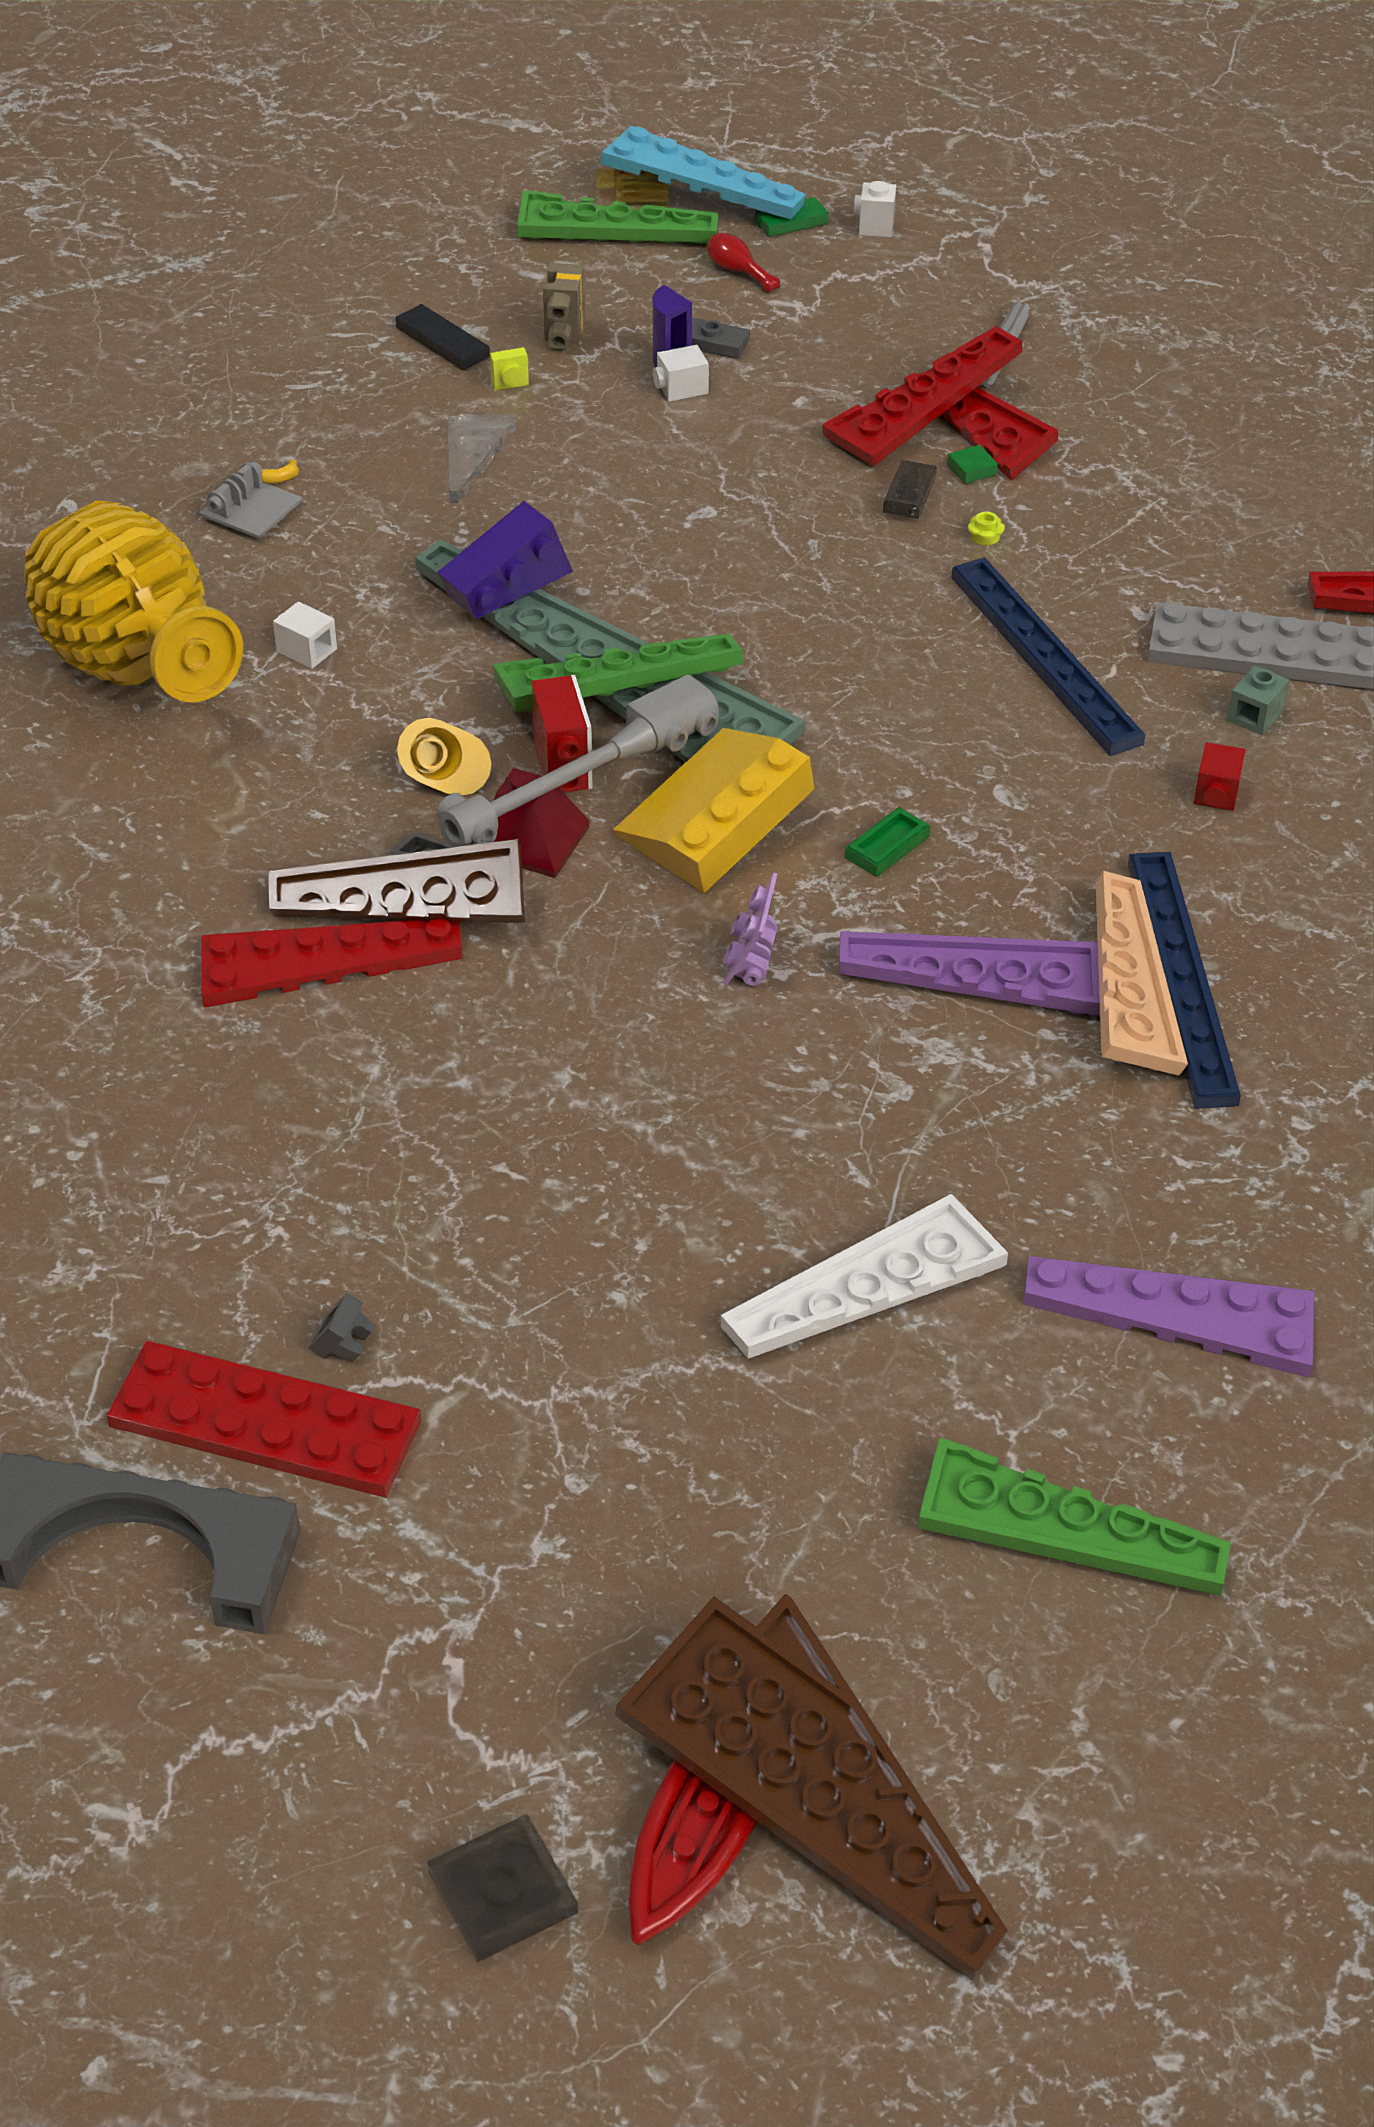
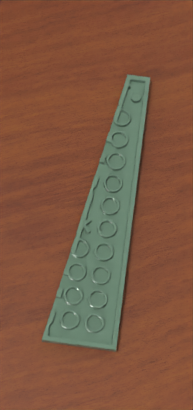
[415,539,805,762]

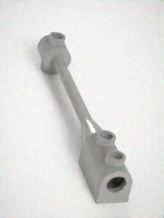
[437,674,719,848]

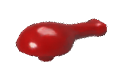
[706,232,780,292]

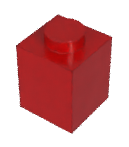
[1193,742,1246,811]

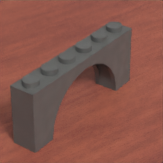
[0,1452,300,1634]

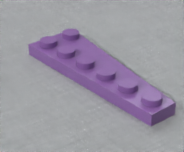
[1023,1256,1314,1377]

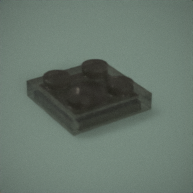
[427,1814,578,1963]

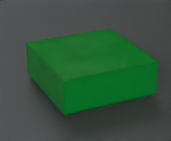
[947,444,998,484]

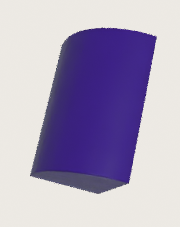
[652,285,692,368]

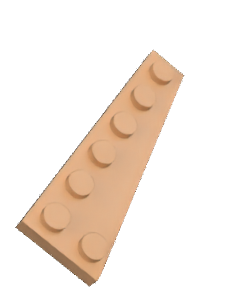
[1096,871,1188,1075]

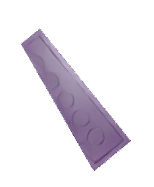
[839,931,1100,1015]

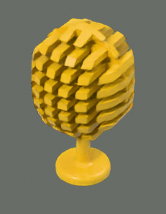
[24,500,243,702]

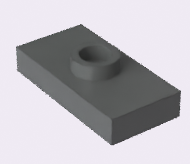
[692,318,750,358]

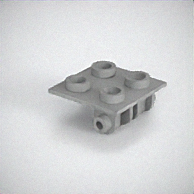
[199,462,303,539]

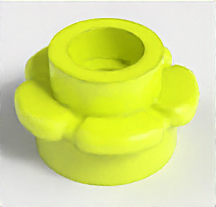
[968,512,1005,545]

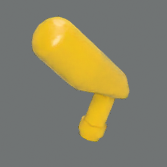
[261,459,299,484]

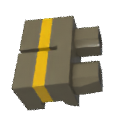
[543,263,585,349]

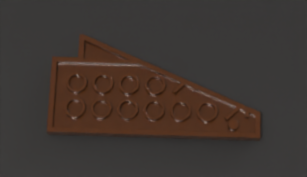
[615,1594,1007,1981]

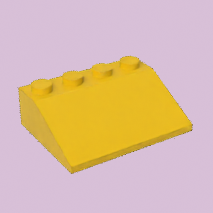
[613,728,815,893]

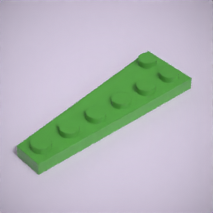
[517,190,718,244]
[493,633,743,712]
[918,1438,1231,1596]

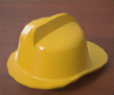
[397,718,492,796]

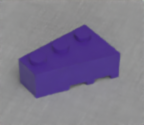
[437,501,573,619]

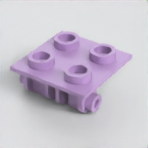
[723,872,778,986]

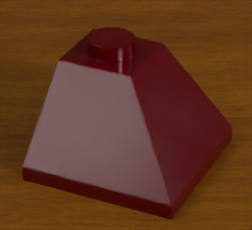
[494,768,590,878]

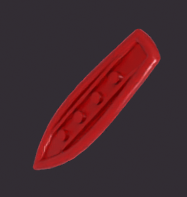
[628,1760,758,1945]

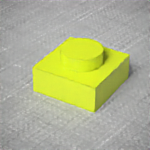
[490,347,529,391]

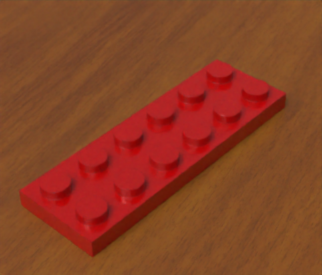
[107,1340,421,1498]

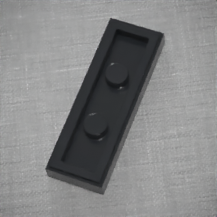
[395,304,490,370]

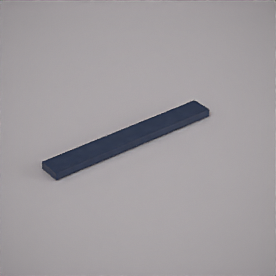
[951,557,1146,756]
[1128,852,1241,1109]

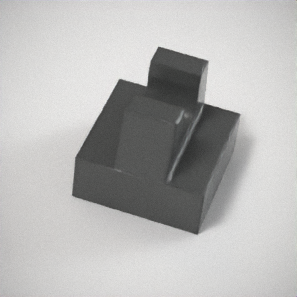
[309,1293,375,1362]

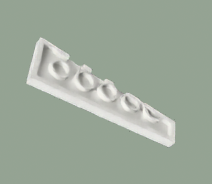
[721,1194,1008,1359]

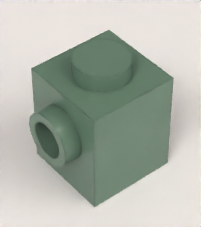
[1227,665,1290,735]

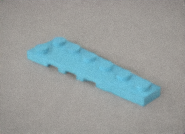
[600,126,806,219]

